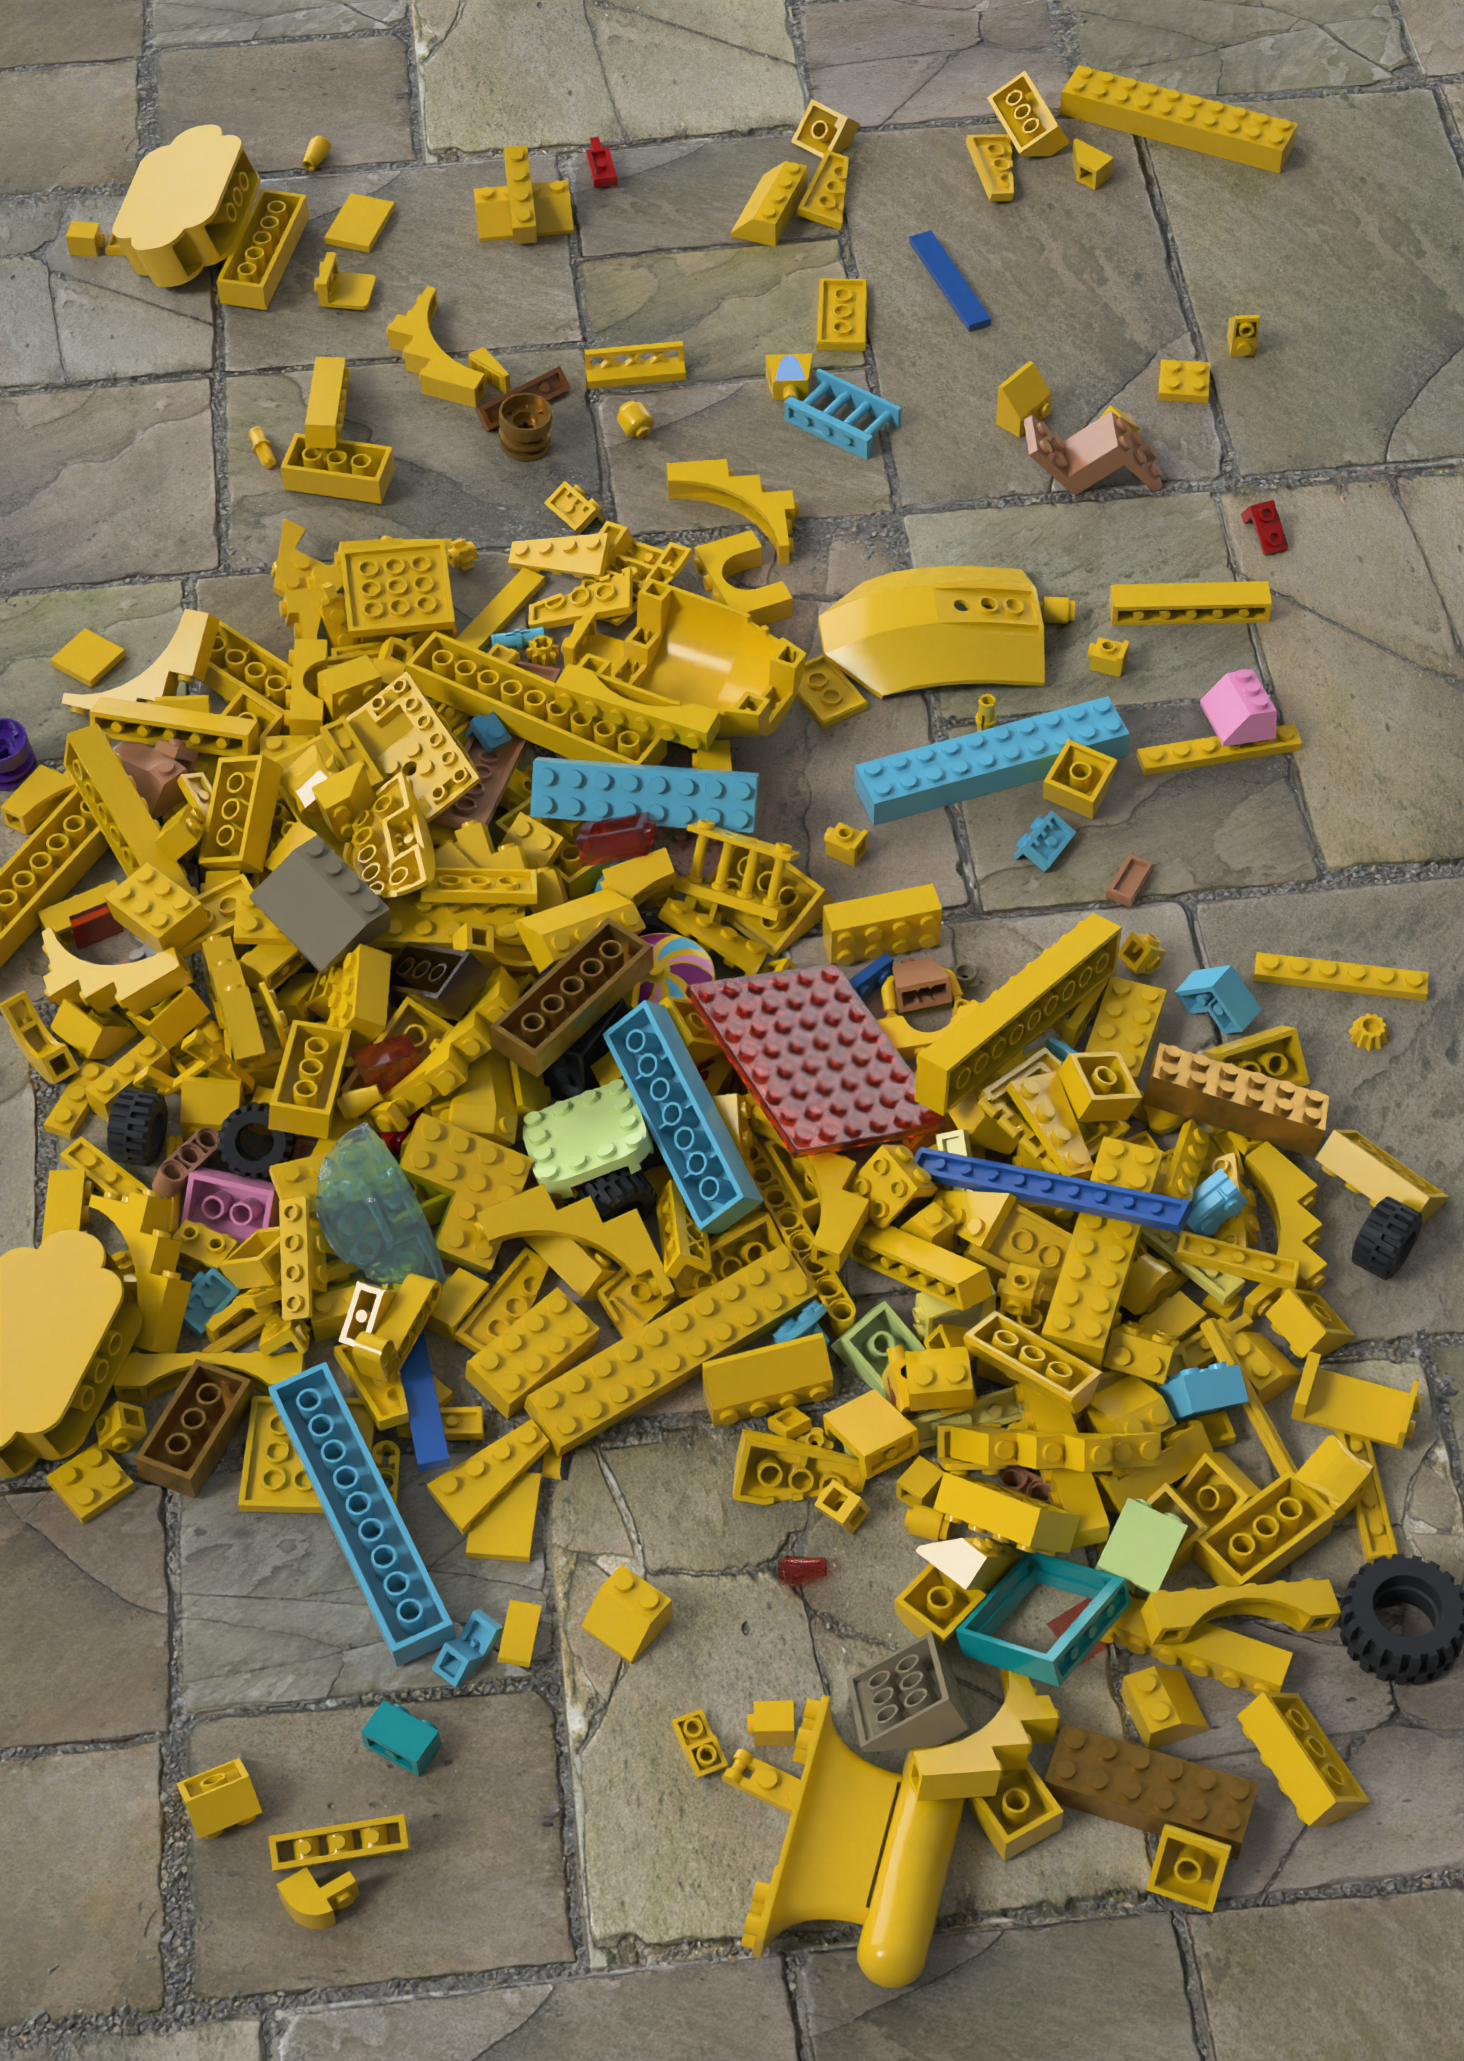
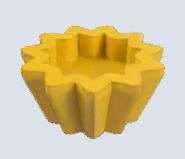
[1348,1013,1390,1051]

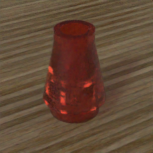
[778,1555,827,1587]

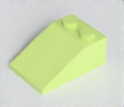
[831,1301,926,1400]

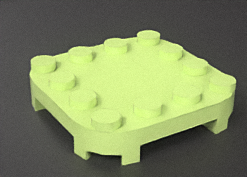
[523,1079,654,1199]

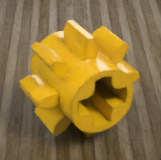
[446,538,478,571]
[526,635,560,667]

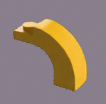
[0,991,80,1084]

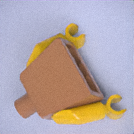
[881,958,969,1018]

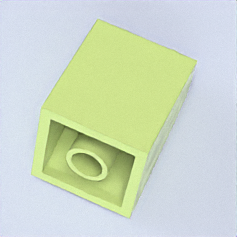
[1095,1498,1188,1601]

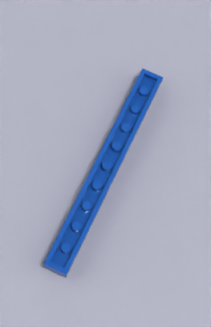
[913,1147,1193,1233]

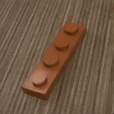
[475,366,571,432]

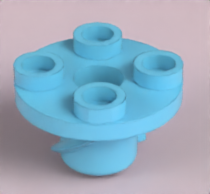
[773,1299,829,1347]

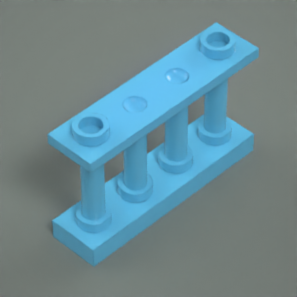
[785,368,901,460]

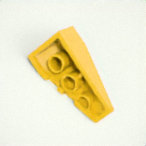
[448,1047,518,1147]
[732,1429,866,1505]

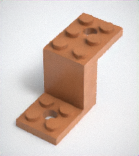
[1024,411,1162,496]

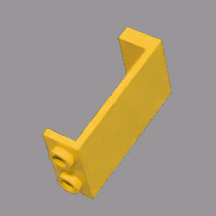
[1291,1351,1423,1450]

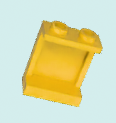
[823,1389,920,1480]

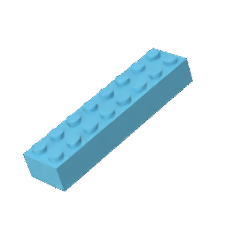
[530,757,759,833]
[602,1000,764,1235]

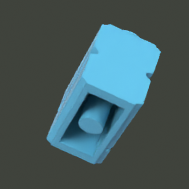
[1186,1168,1249,1237]

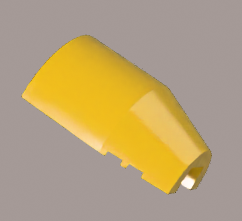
[576,578,807,738]

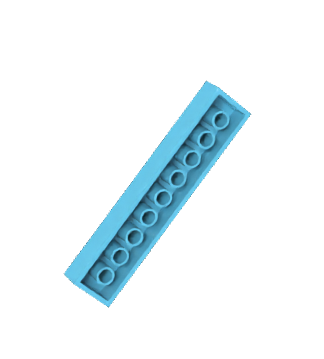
[854,696,1130,826]
[268,1362,457,1667]

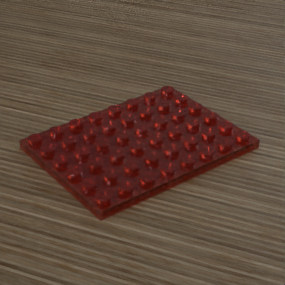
[685,963,948,1159]

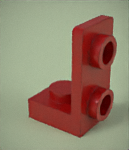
[1241,500,1288,556]

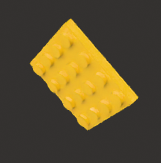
[339,540,455,638]
[238,1396,376,1514]

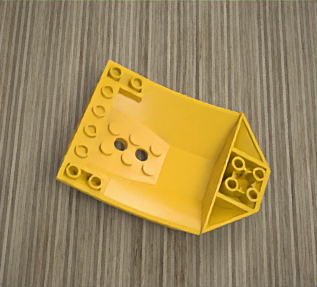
[818,566,1045,700]
[264,671,482,869]

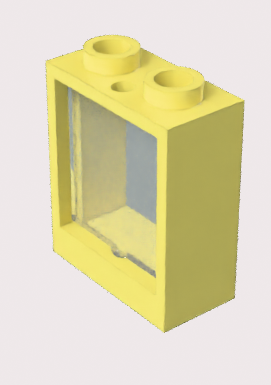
[911,1283,996,1349]

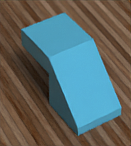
[432,1609,504,1688]

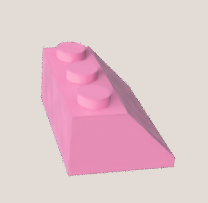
[1200,669,1277,747]
[181,1167,280,1244]

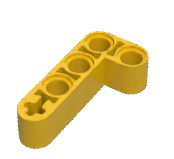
[352,1273,442,1383]

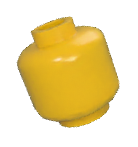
[617,400,654,439]

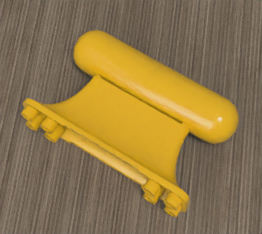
[741,1694,966,1989]

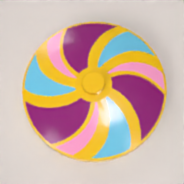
[628,933,716,1013]

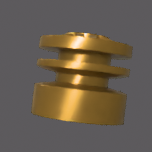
[499,393,552,461]

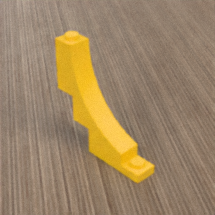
[474,1183,675,1301]

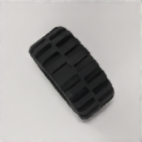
[1338,1554,1464,1686]

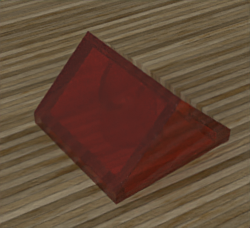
[350,1033,421,1095]

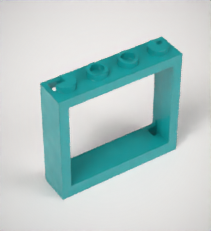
[956,1552,1132,1687]

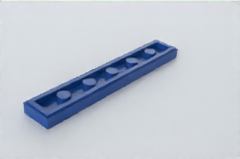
[909,230,991,331]
[400,1330,450,1472]

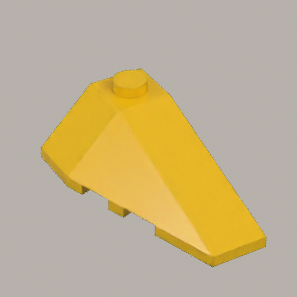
[669,1211,783,1298]

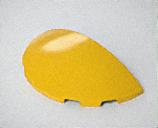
[343,772,436,898]

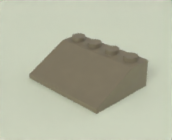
[249,835,390,974]
[846,1631,969,1753]

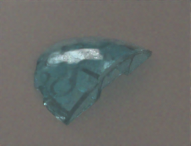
[315,1122,447,1285]

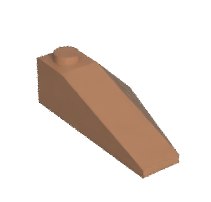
[112,740,188,820]

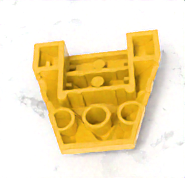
[581,521,693,626]

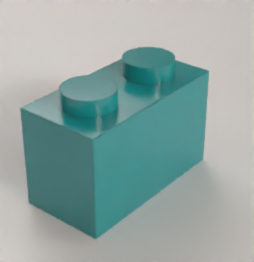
[361,1700,441,1777]

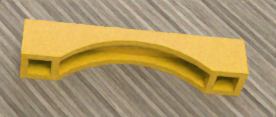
[554,663,720,752]
[114,1351,307,1402]
[1141,1578,1341,1645]

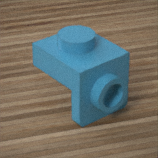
[464,712,512,753]

